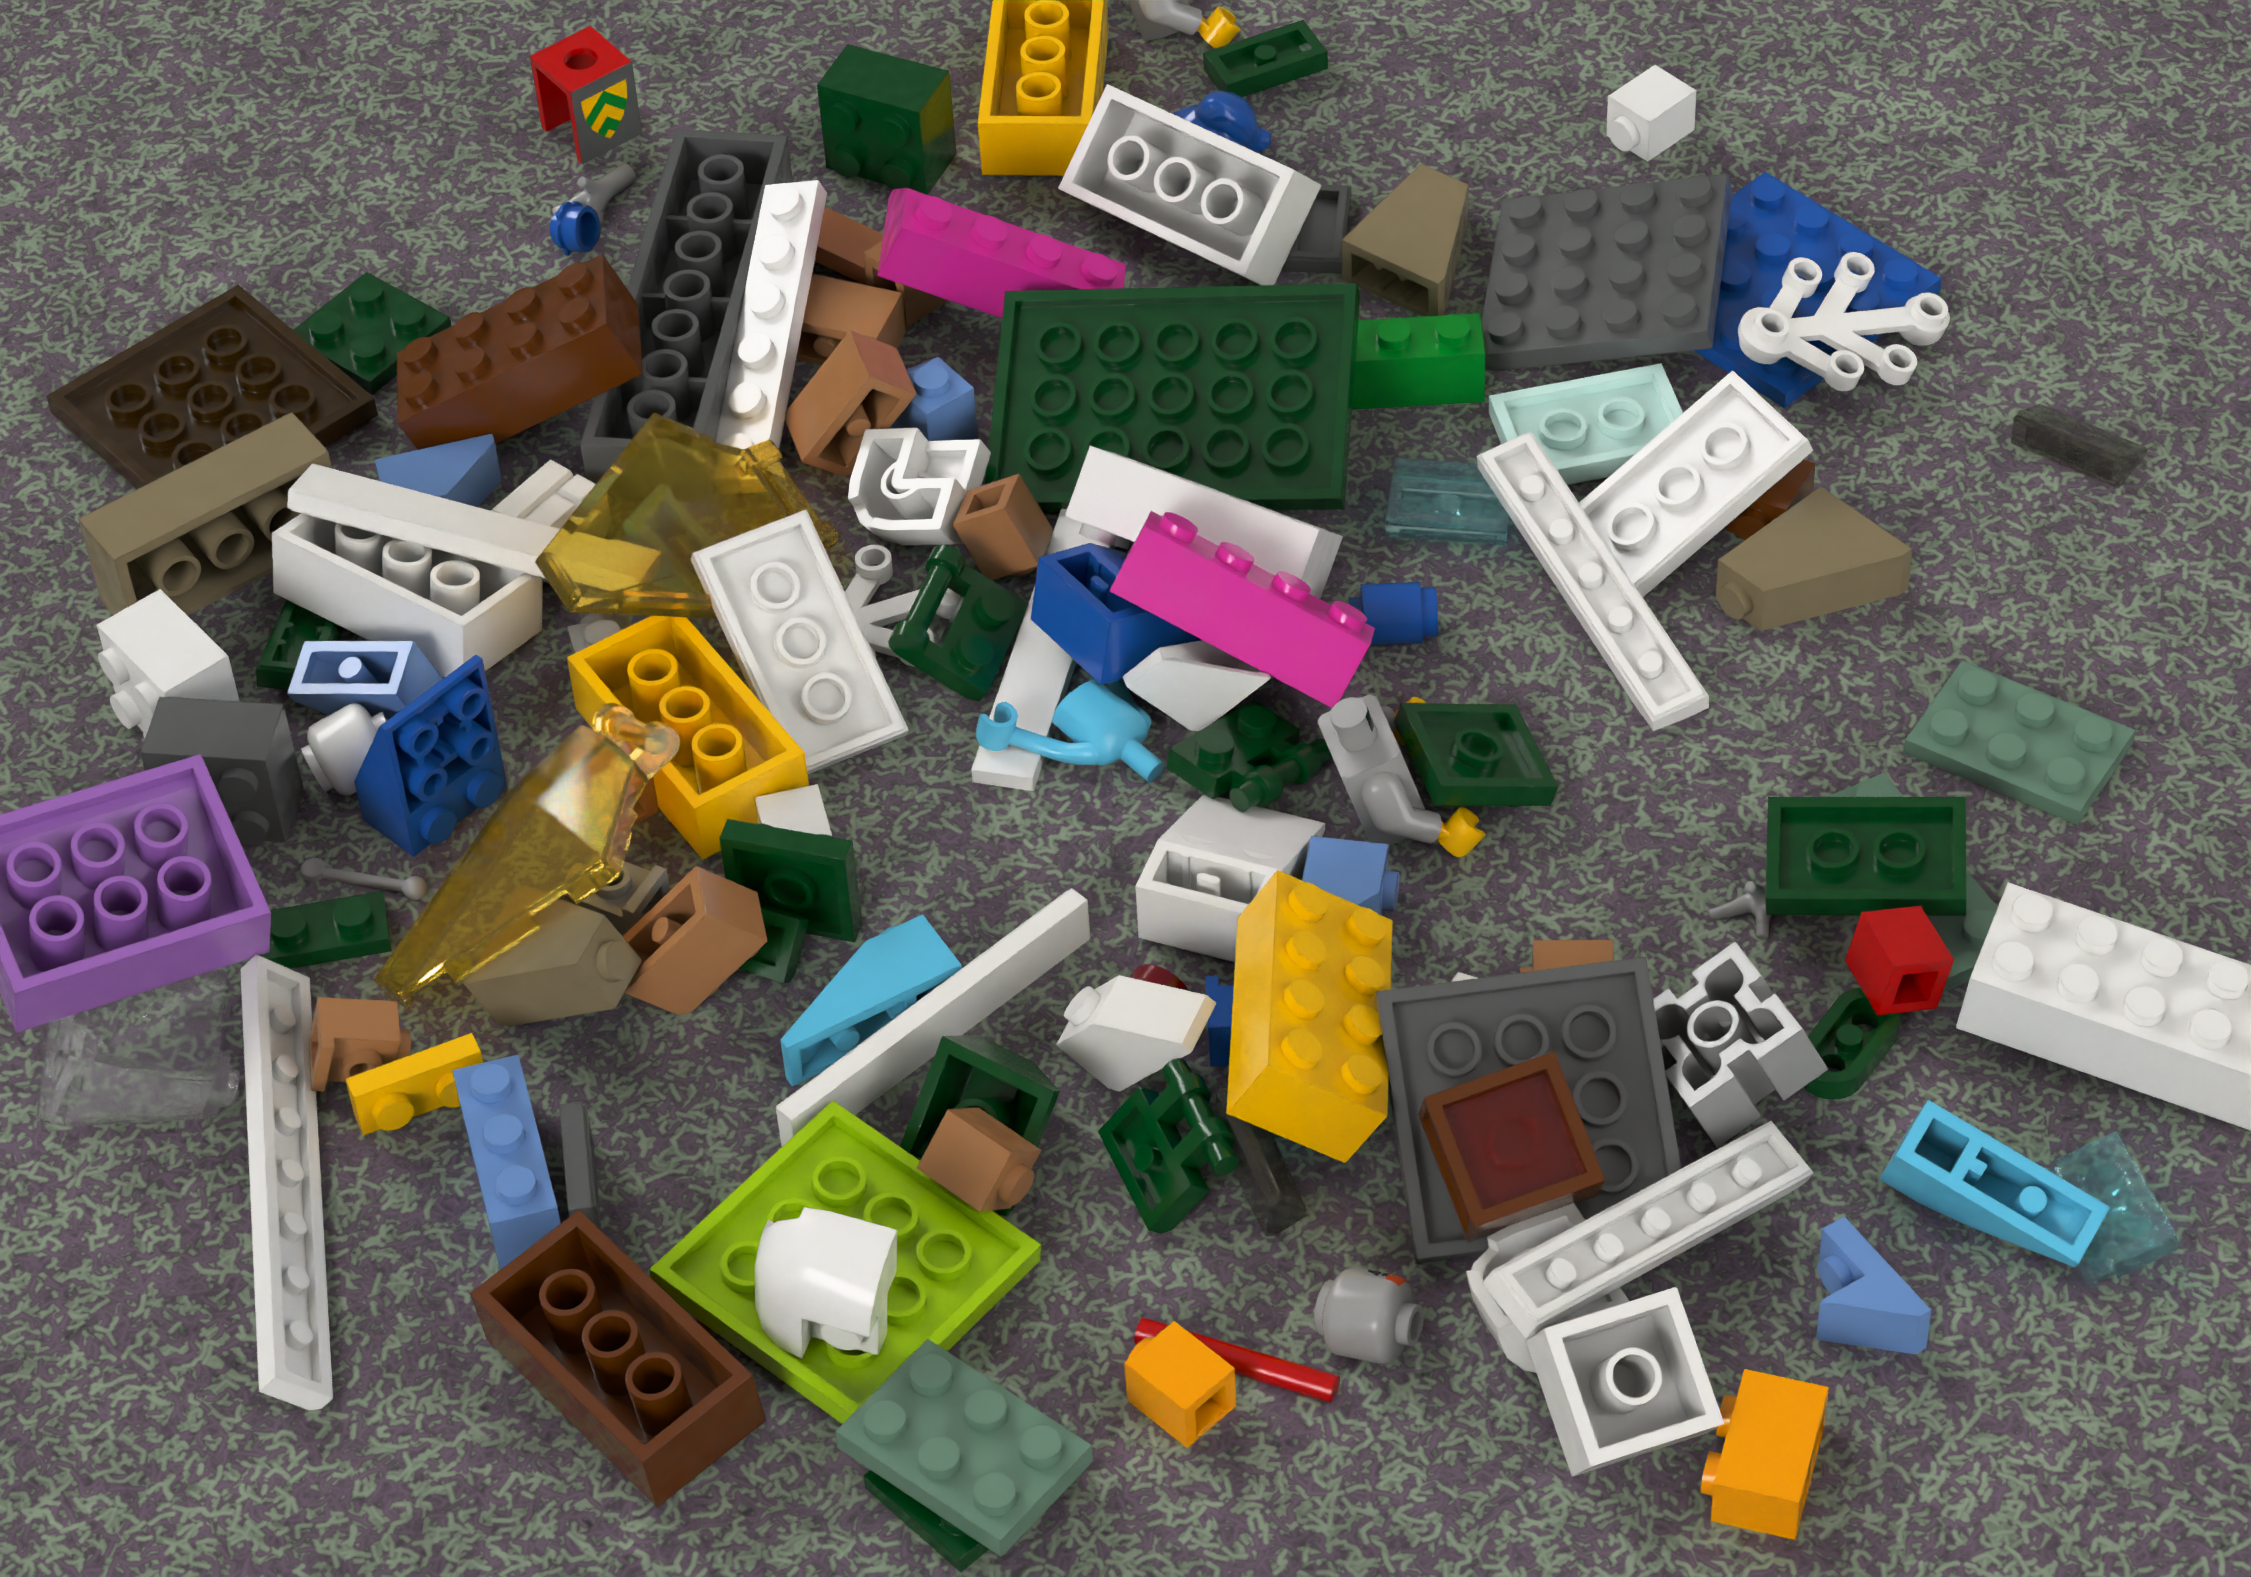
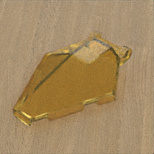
[535,413,840,619]
[374,703,680,1010]

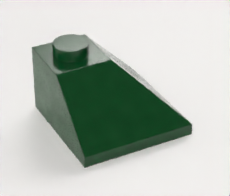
[900,1035,1060,1216]

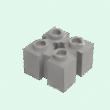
[1653,942,1828,1148]

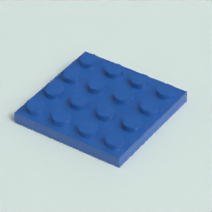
[1694,172,1942,408]

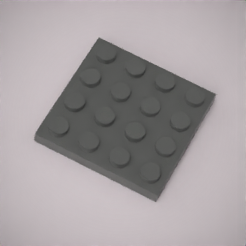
[1481,173,1732,371]
[1375,957,1681,1264]

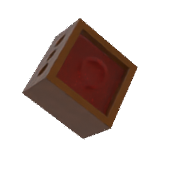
[1418,1051,1605,1243]

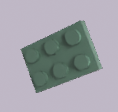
[1904,660,2135,825]
[835,1339,1093,1557]

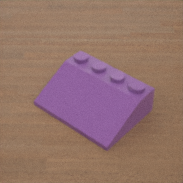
[0,754,271,1033]

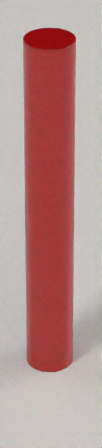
[1134,1317,1340,1403]

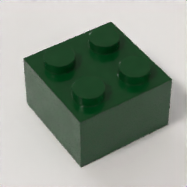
[817,44,957,195]

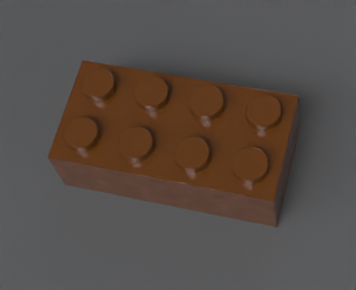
[397,254,643,450]
[470,1210,766,1507]

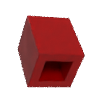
[1845,906,1954,1016]

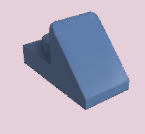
[1816,1216,1931,1354]

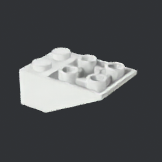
[1135,794,1325,962]

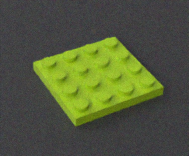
[650,1100,1041,1424]

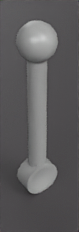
[301,858,428,900]

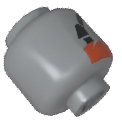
[1314,1267,1424,1365]

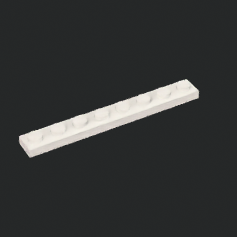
[240,955,333,1410]

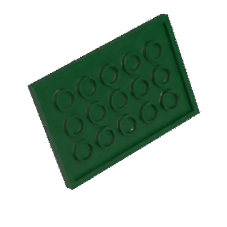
[985,283,1360,513]

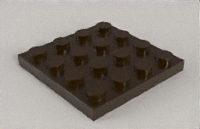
[46,285,378,489]

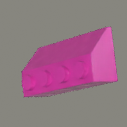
[877,188,1126,318]
[1110,511,1375,708]

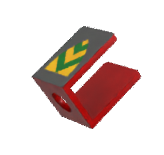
[530,25,642,164]

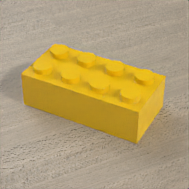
[978,0,1109,176]
[567,604,809,860]
[1226,870,1393,1163]

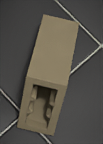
[1342,164,1469,317]
[1716,486,1912,631]
[463,887,642,1026]

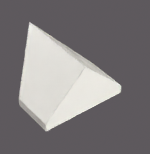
[1123,640,1271,731]

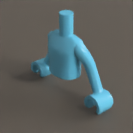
[976,678,1165,783]

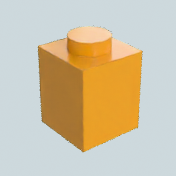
[1124,1321,1236,1448]

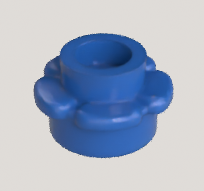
[550,201,601,256]

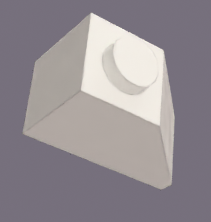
[1056,975,1216,1092]

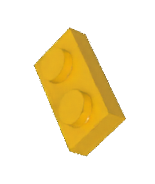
[346,1033,483,1136]

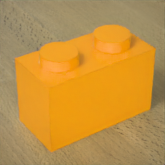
[1701,1369,1829,1540]

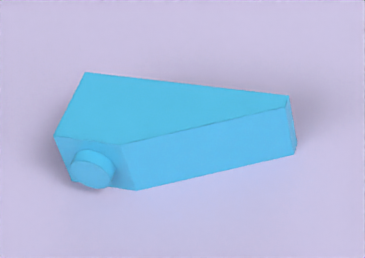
[780,914,962,1087]
[1879,1100,2110,1267]

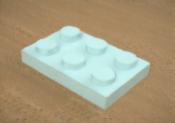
[1489,363,1683,485]

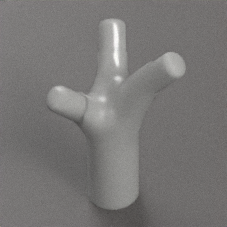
[552,163,636,226]
[1708,881,1772,939]

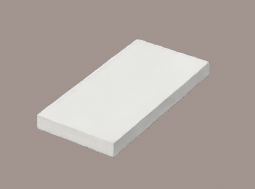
[1579,371,1813,597]
[691,510,909,774]

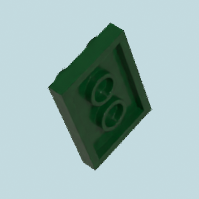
[1765,797,1966,916]

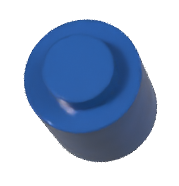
[1349,582,1438,646]

